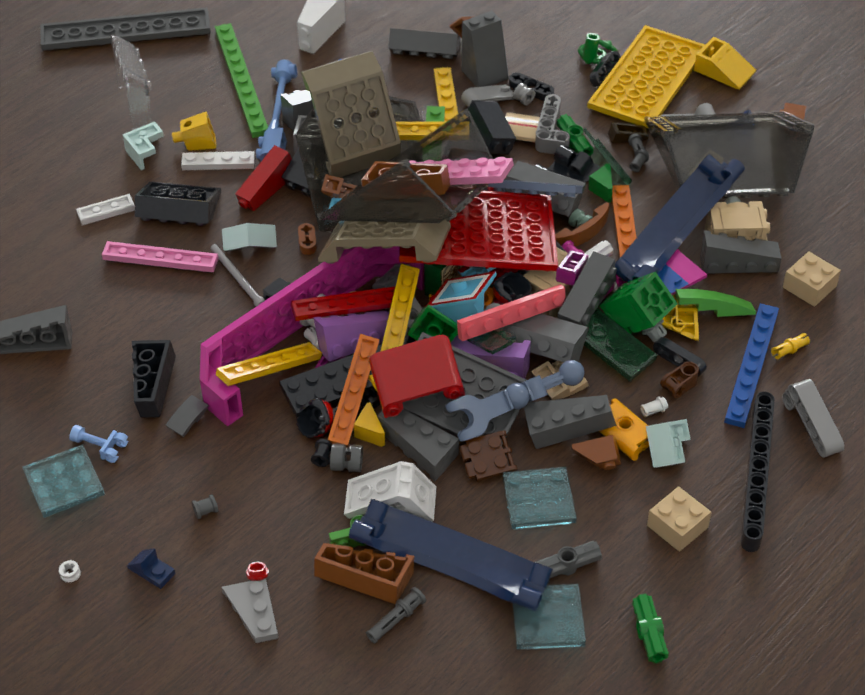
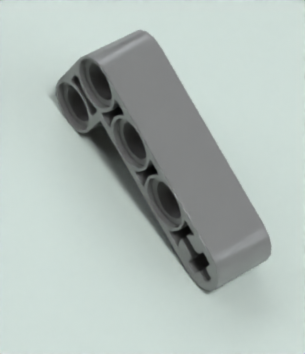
[535,94,570,154]
[782,379,844,457]

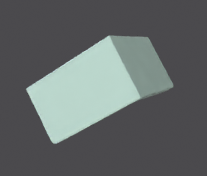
[123,121,164,170]
[222,223,277,251]
[646,419,691,468]

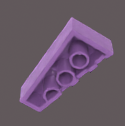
[451,335,531,379]

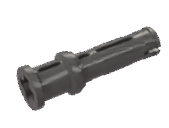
[366,587,426,643]

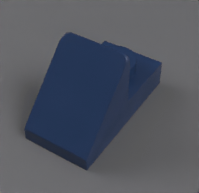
[127,548,175,589]

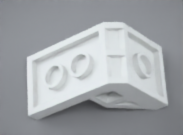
[344,461,436,522]

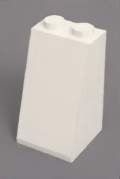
[297,0,345,54]

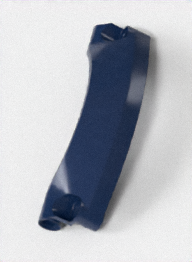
[615,154,745,282]
[349,499,553,612]

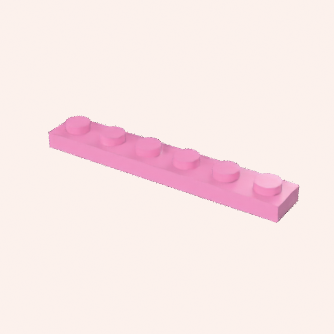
[102,241,218,273]

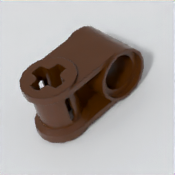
[660,362,699,398]

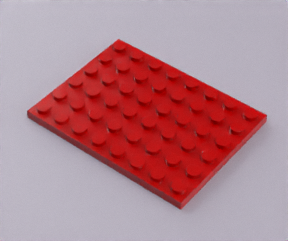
[399,189,558,272]

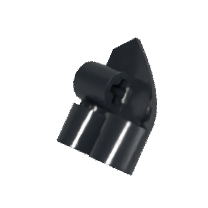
[535,145,601,182]

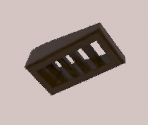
[608,122,649,143]

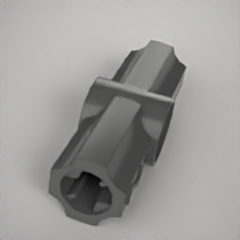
[536,540,602,578]

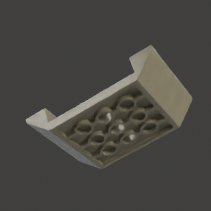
[301,51,401,177]
[318,205,451,263]

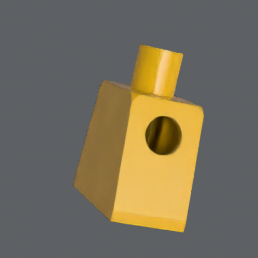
[172,111,216,151]

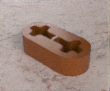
[298,223,317,255]

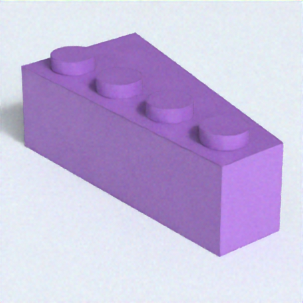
[314,310,389,362]

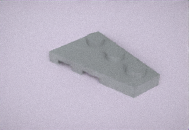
[222,578,278,643]

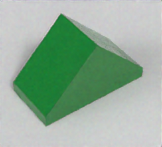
[588,164,613,202]

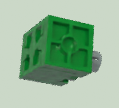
[599,272,678,342]

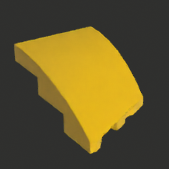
[662,295,699,341]

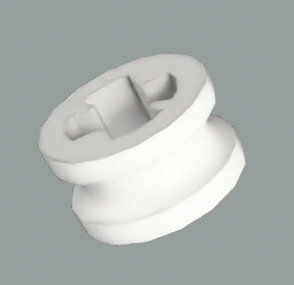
[59,560,81,582]

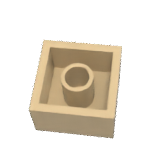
[783,251,841,307]
[647,486,711,552]

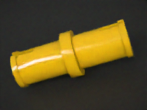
[771,333,810,359]

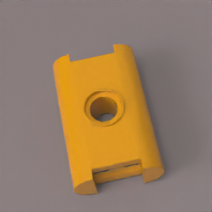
[599,398,649,461]

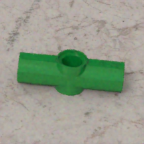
[556,114,594,156]
[632,594,669,663]

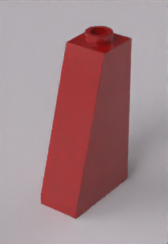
[235,145,292,211]

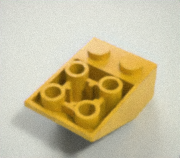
[694,37,756,90]

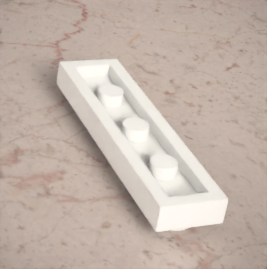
[181,151,255,170]

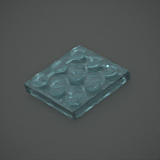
[22,445,105,518]
[503,467,577,529]
[512,584,586,649]

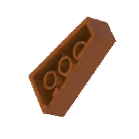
[361,161,450,200]
[314,543,414,604]

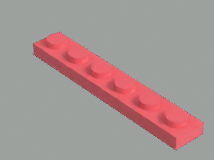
[457,284,566,341]

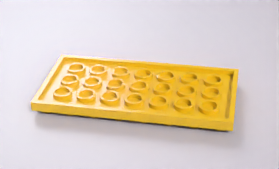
[587,25,705,130]

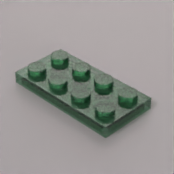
[584,309,657,381]

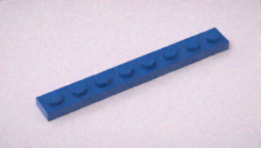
[724,303,779,428]

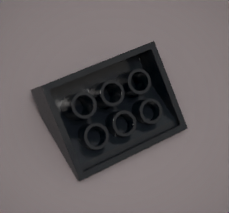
[135,181,221,226]

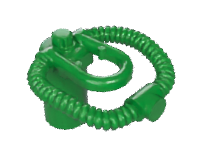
[578,33,618,64]

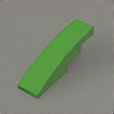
[675,289,756,317]

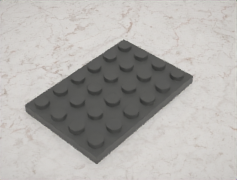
[402,332,526,445]

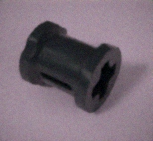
[311,439,332,467]

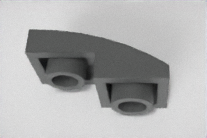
[166,395,209,438]

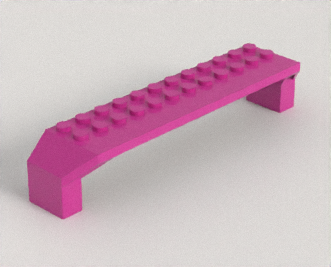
[200,246,425,426]

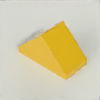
[354,403,385,447]

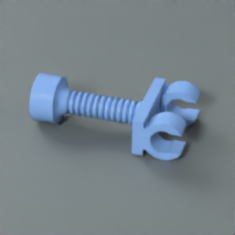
[69,425,129,463]

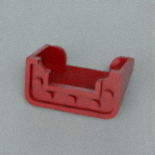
[369,335,465,418]

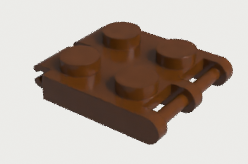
[459,430,518,482]

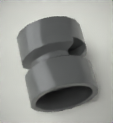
[330,443,363,472]

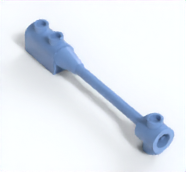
[256,60,297,162]

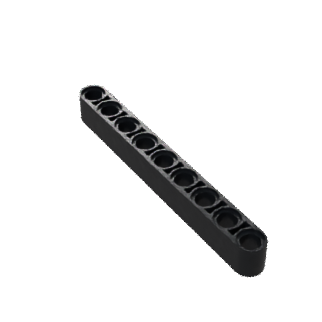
[741,391,775,552]

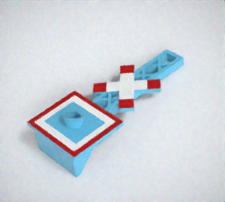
[426,266,497,323]

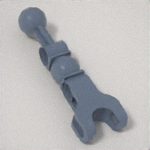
[445,360,585,441]

